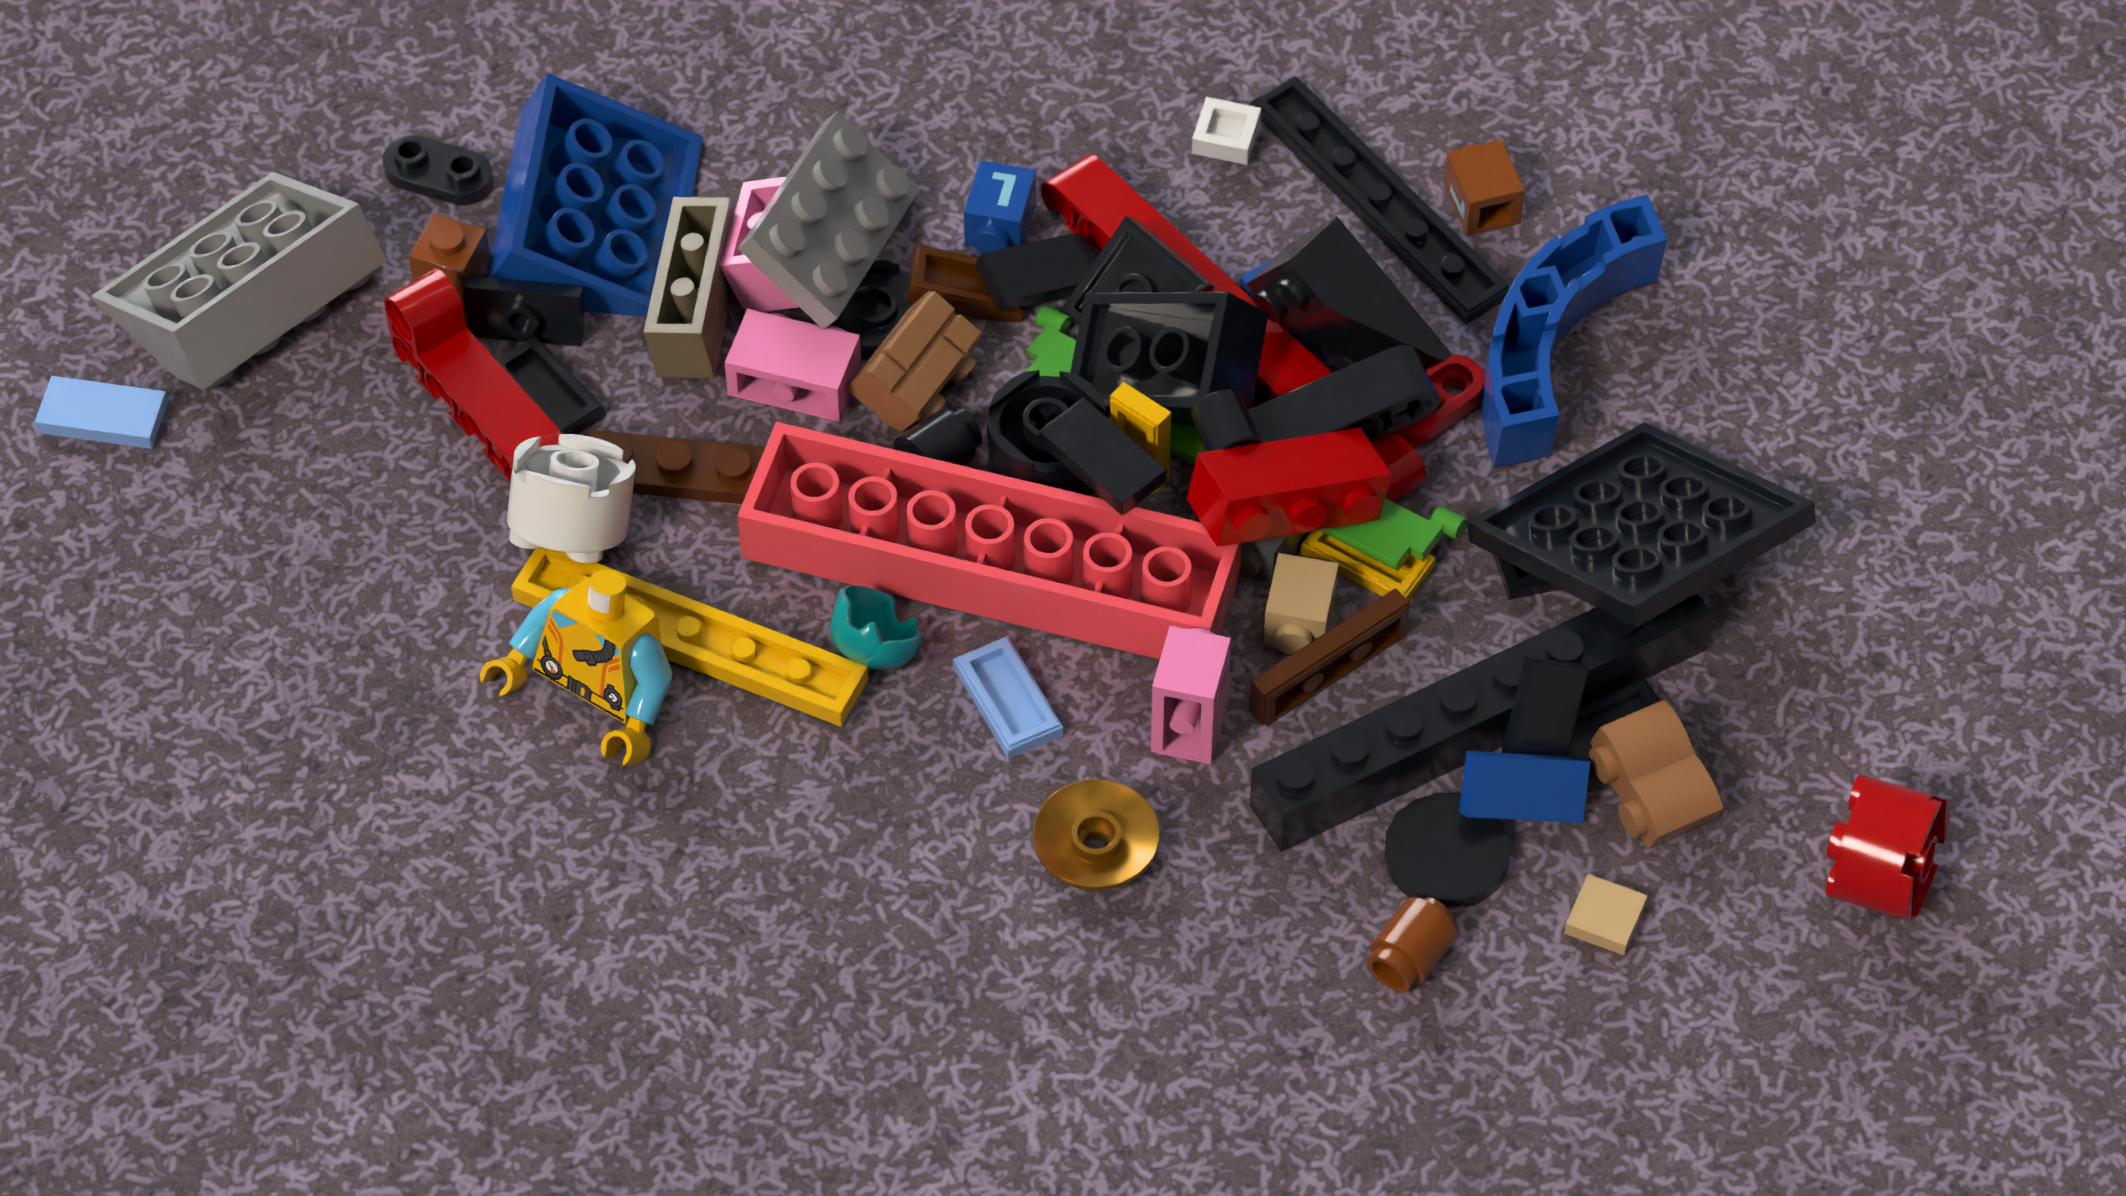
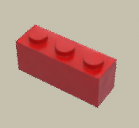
[1187,427,1392,547]

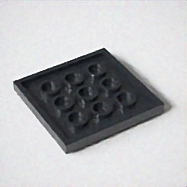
[1467,422,1816,628]

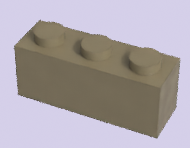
[643,197,734,378]

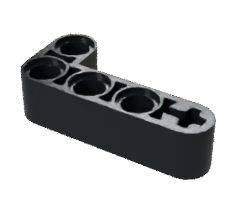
[1191,345,1440,452]

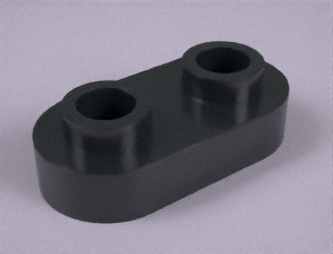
[382,135,494,206]

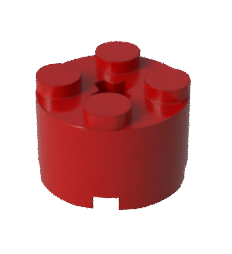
[1826,774,1950,921]

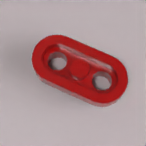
[1396,354,1485,447]

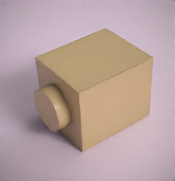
[1263,553,1339,655]

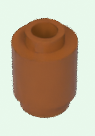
[1367,897,1458,993]

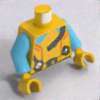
[480,570,672,766]

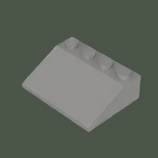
[91,172,387,390]

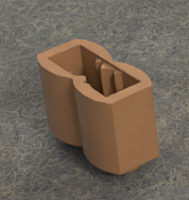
[1589,699,1724,849]

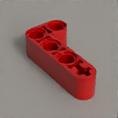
[384,268,562,483]

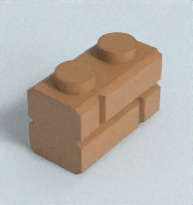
[847,291,982,432]

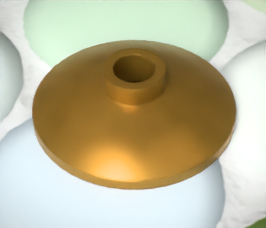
[1033,779,1159,891]

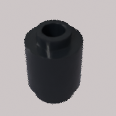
[893,407,983,466]

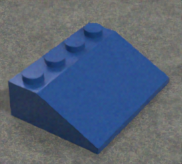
[486,73,703,317]

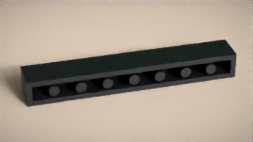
[1250,594,1712,852]

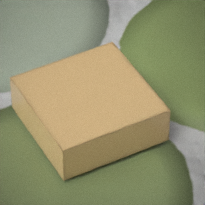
[1564,874,1648,955]

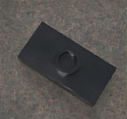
[463,276,585,347]

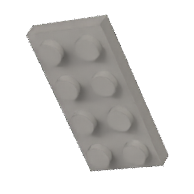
[738,111,919,330]

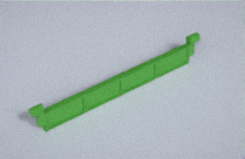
[1026,305,1468,571]

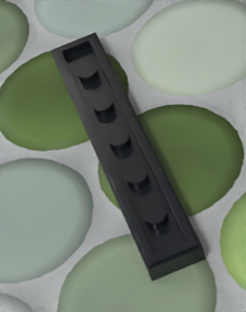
[1250,76,1511,325]

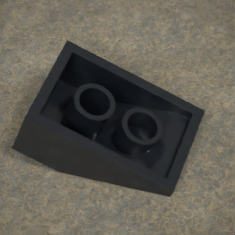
[1246,216,1452,369]
[1070,292,1269,427]

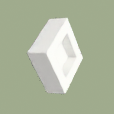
[1192,97,1261,165]

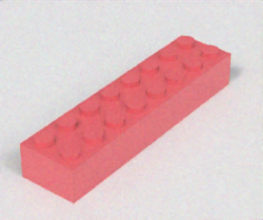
[738,422,1242,659]

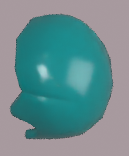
[830,585,923,670]

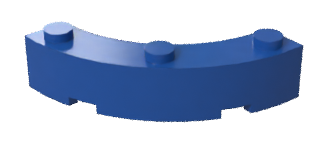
[1482,195,1668,468]

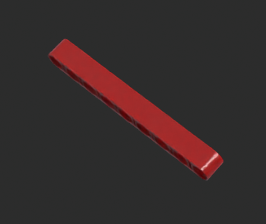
[1040,154,1427,503]

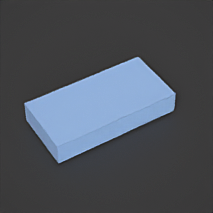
[34,376,168,449]
[953,636,1063,759]

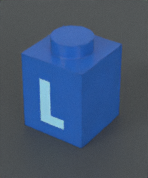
[964,160,1036,253]

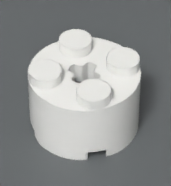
[507,434,636,563]

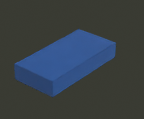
[1459,751,1591,823]

